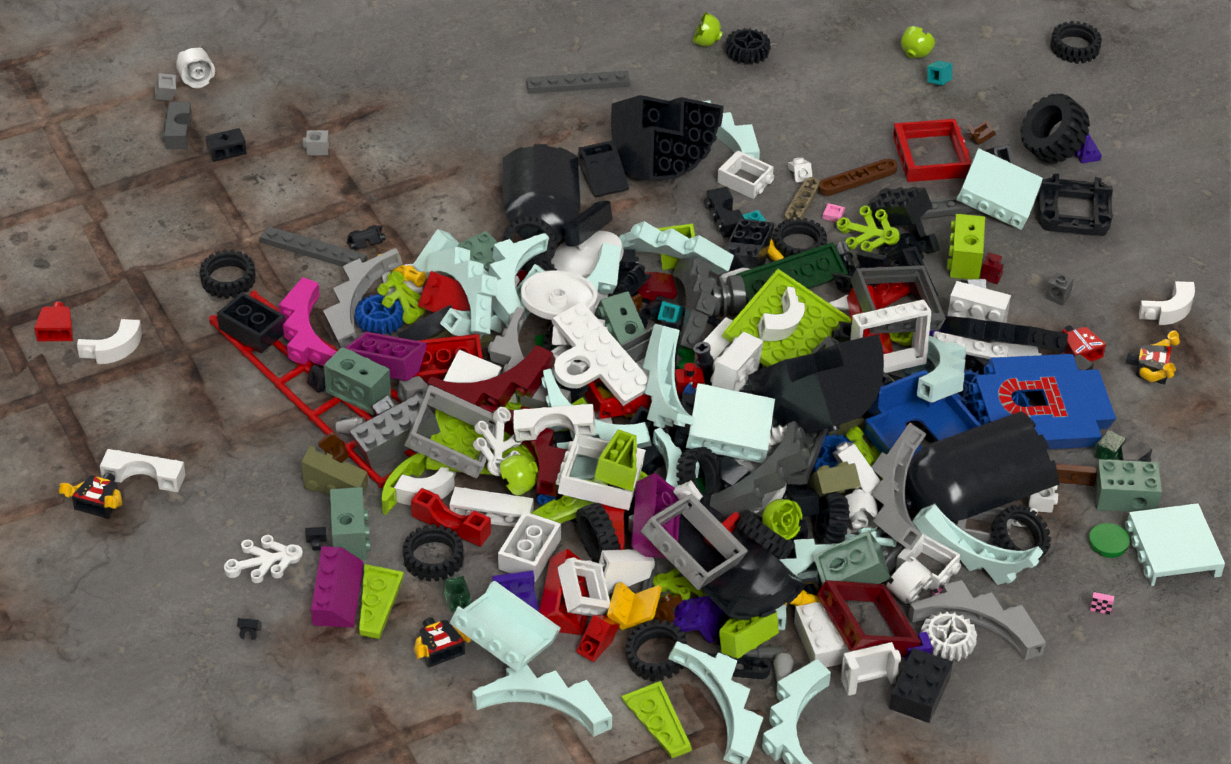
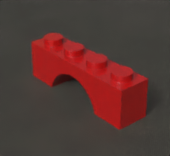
[411,488,491,547]

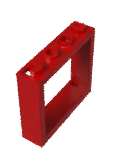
[893,119,972,182]
[584,378,652,419]

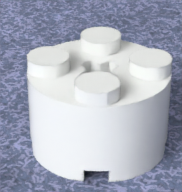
[176,48,215,88]
[845,489,878,534]
[886,557,933,604]

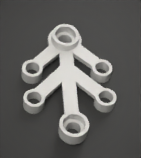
[473,407,522,476]
[224,535,303,583]

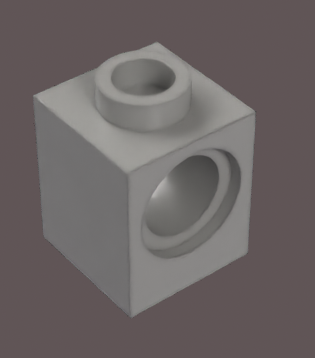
[155,73,176,101]
[303,130,329,155]
[398,376,429,403]

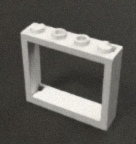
[851,300,932,373]
[556,433,646,510]

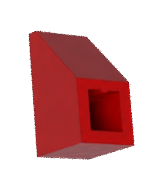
[576,615,621,662]

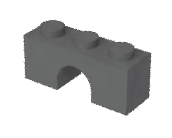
[162,102,192,149]

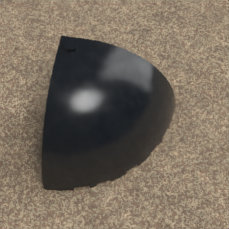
[611,95,724,181]
[748,334,884,433]

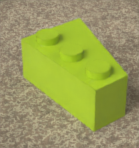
[594,429,637,492]
[719,611,779,658]

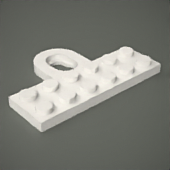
[551,301,649,406]

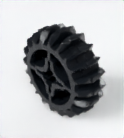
[725,28,771,65]
[814,492,850,544]

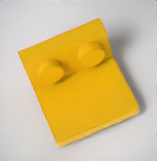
[607,582,662,630]

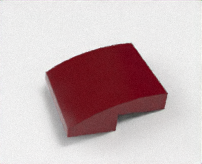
[636,272,677,301]

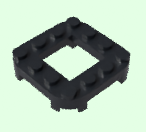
[1039,173,1113,236]

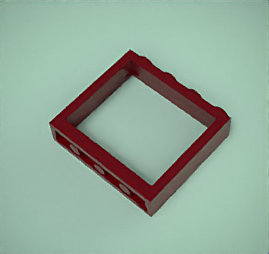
[817,580,921,657]

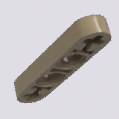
[784,177,820,222]

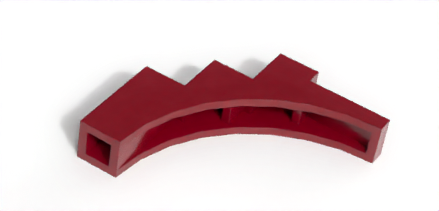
[427,345,556,407]
[480,404,567,497]

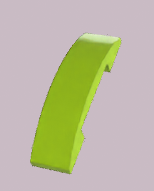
[382,453,427,515]

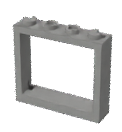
[404,385,496,478]
[641,493,748,590]

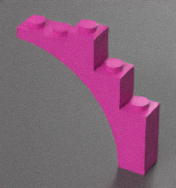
[279,277,337,366]

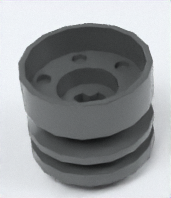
[709,275,746,317]

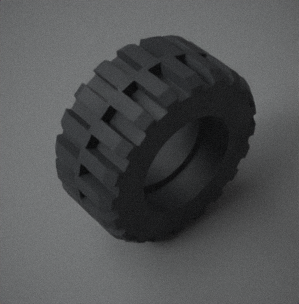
[1020,93,1090,164]

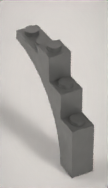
[673,257,718,351]
[710,421,810,517]

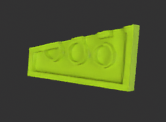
[532,479,608,523]
[359,564,404,639]
[621,681,692,758]

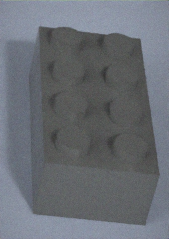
[349,395,441,469]

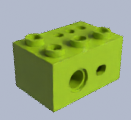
[947,214,985,279]

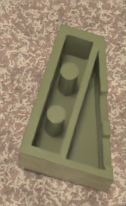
[301,445,368,495]

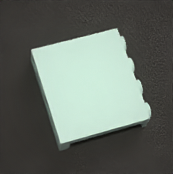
[956,148,1043,230]
[686,383,775,463]
[1125,503,1225,586]
[450,581,561,671]

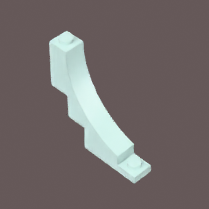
[703,101,760,160]

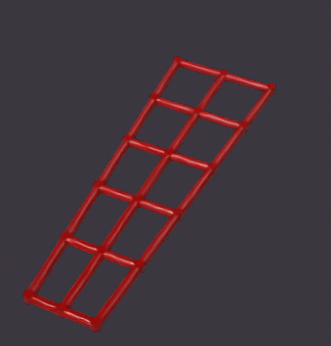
[209,291,417,488]

